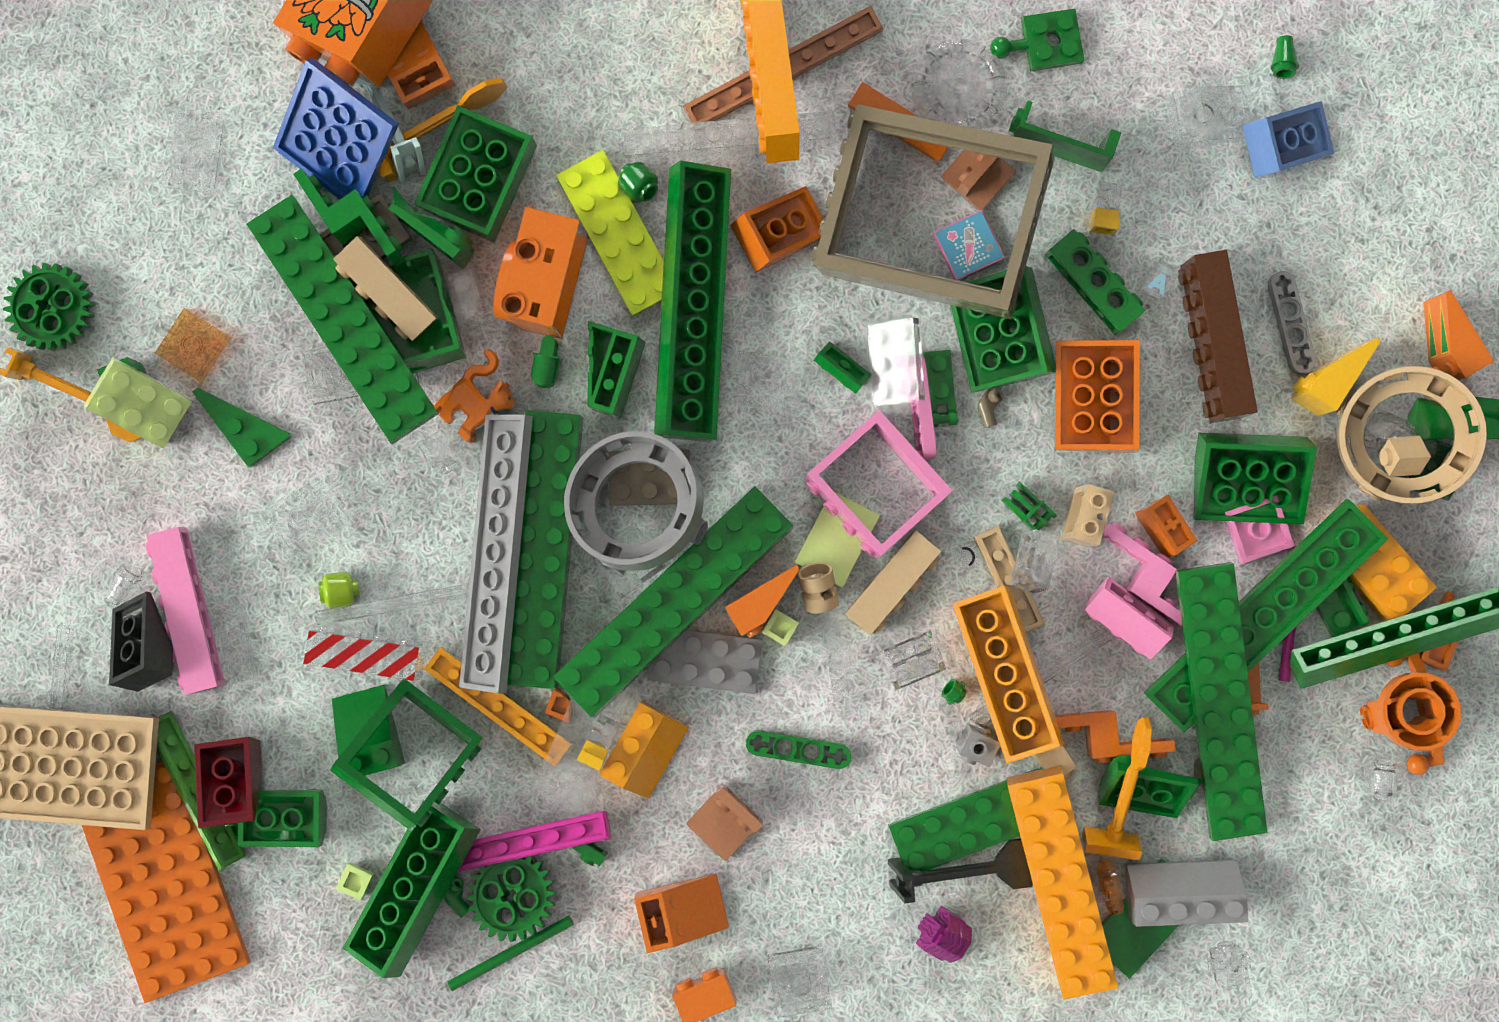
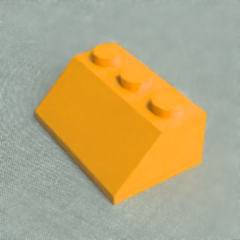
[599,700,689,799]

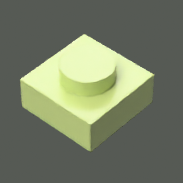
[762,609,799,646]
[336,862,375,901]

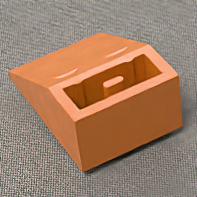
[388,20,456,109]
[634,873,729,953]

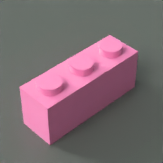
[1085,576,1175,660]

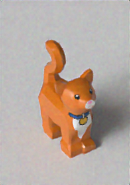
[434,349,516,443]

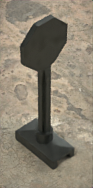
[888,838,1033,904]

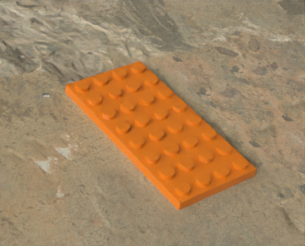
[82,761,251,1003]

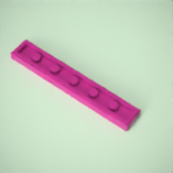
[458,811,612,872]

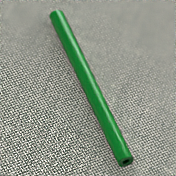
[448,915,574,991]

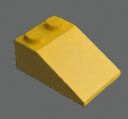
[1291,338,1381,416]

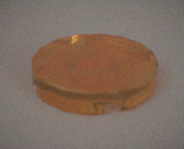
[1096,858,1124,916]

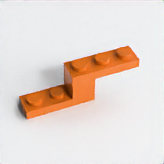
[1055,710,1175,763]

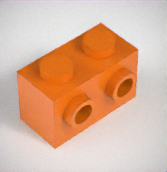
[672,967,737,1022]

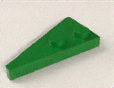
[192,388,292,467]

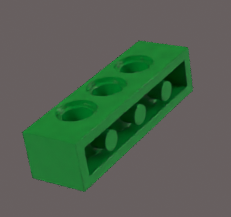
[1045,229,1145,336]

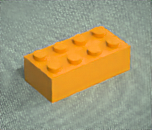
[1348,504,1437,622]

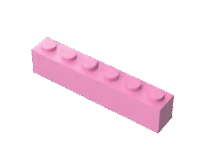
[146,527,226,695]

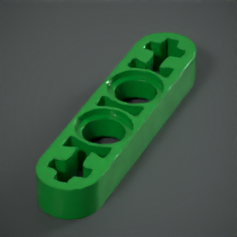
[746,730,851,769]

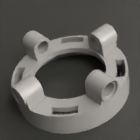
[564,431,708,575]

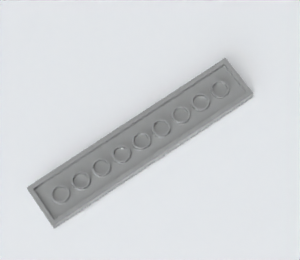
[459,415,533,693]

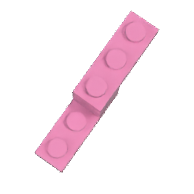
[1102,522,1183,630]

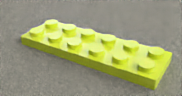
[556,150,664,317]

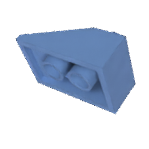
[1242,101,1334,178]

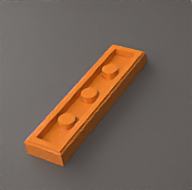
[848,82,948,163]

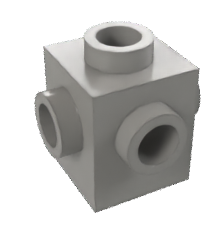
[955,723,1000,768]

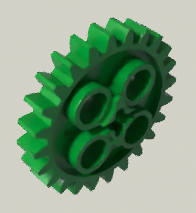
[3,263,95,351]
[466,856,557,942]

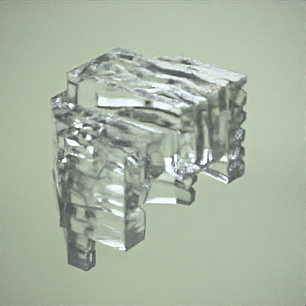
[1363,411,1417,454]

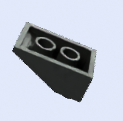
[109,591,174,692]

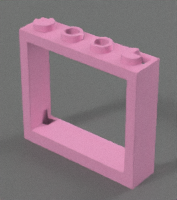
[804,410,953,559]

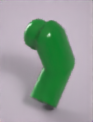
[444,877,470,918]

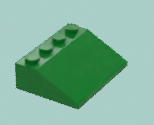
[414,105,537,243]
[951,266,1056,393]
[1194,432,1317,525]

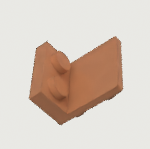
[687,783,763,861]

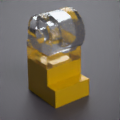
[1089,181,1122,235]
[577,714,621,771]

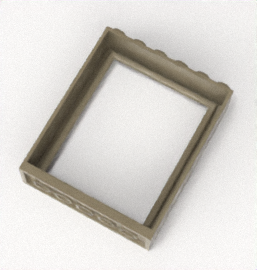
[812,104,1055,319]

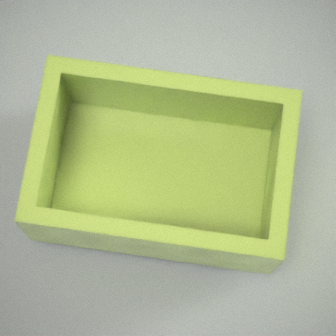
[84,357,192,449]

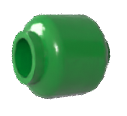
[618,162,658,202]

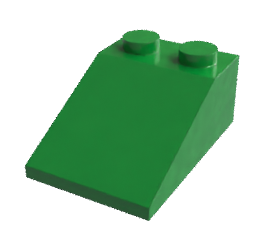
[332,684,405,776]

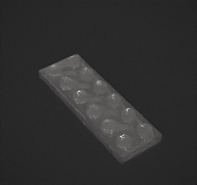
[531,674,642,816]

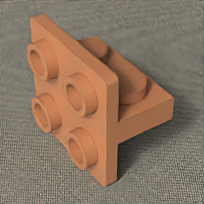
[942,150,1016,211]

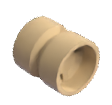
[798,563,839,614]

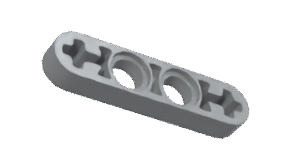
[1268,271,1316,375]

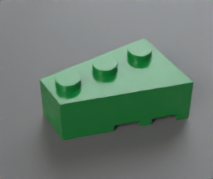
[587,321,646,419]

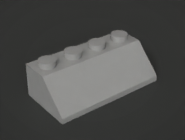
[1126,860,1248,927]

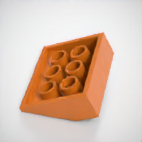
[1055,340,1140,453]

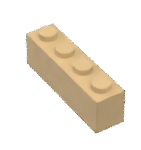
[333,236,439,341]
[844,530,941,635]

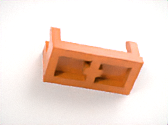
[1135,495,1198,557]

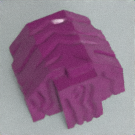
[916,906,972,963]

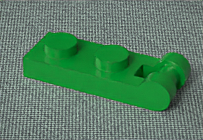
[922,350,958,427]

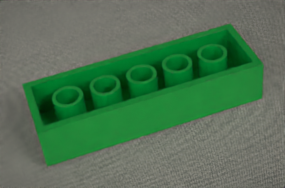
[342,800,481,978]

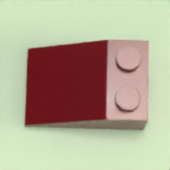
[194,737,262,828]

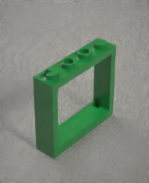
[330,678,483,831]

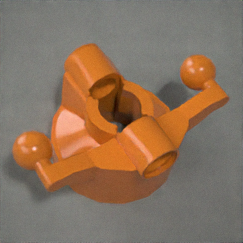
[1360,653,1461,775]

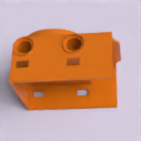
[493,205,588,340]

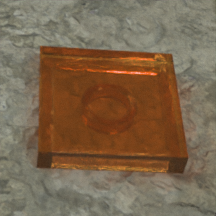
[155,308,231,382]

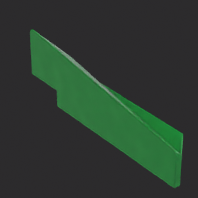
[1407,397,1499,439]

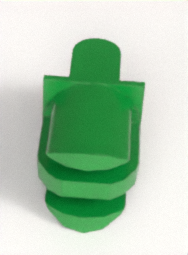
[531,335,562,388]
[1001,481,1057,536]

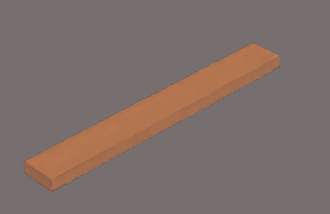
[683,6,884,131]

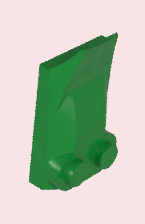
[388,187,474,269]
[1098,755,1204,818]
[232,789,327,847]

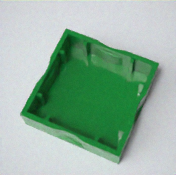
[349,248,467,374]

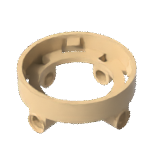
[1336,366,1487,504]

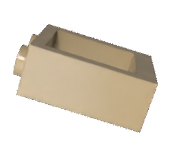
[1060,484,1115,547]

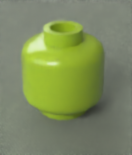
[318,572,359,609]

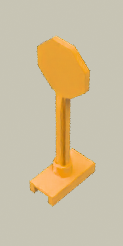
[379,78,508,182]
[0,347,142,442]
[1082,717,1152,861]

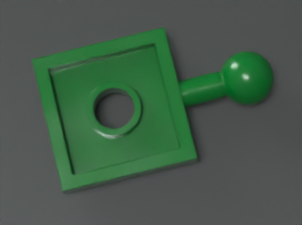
[990,9,1085,72]

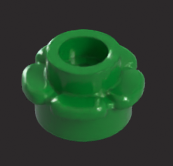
[941,679,966,705]

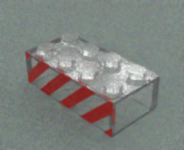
[303,625,430,681]

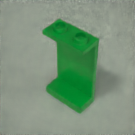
[1009,101,1121,172]

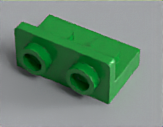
[1316,578,1370,638]

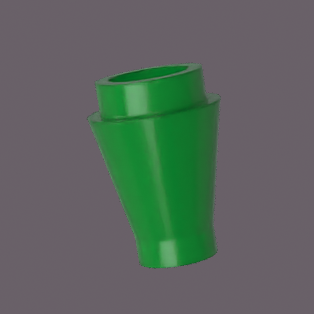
[1271,35,1299,79]

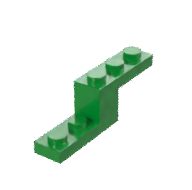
[293,168,406,267]

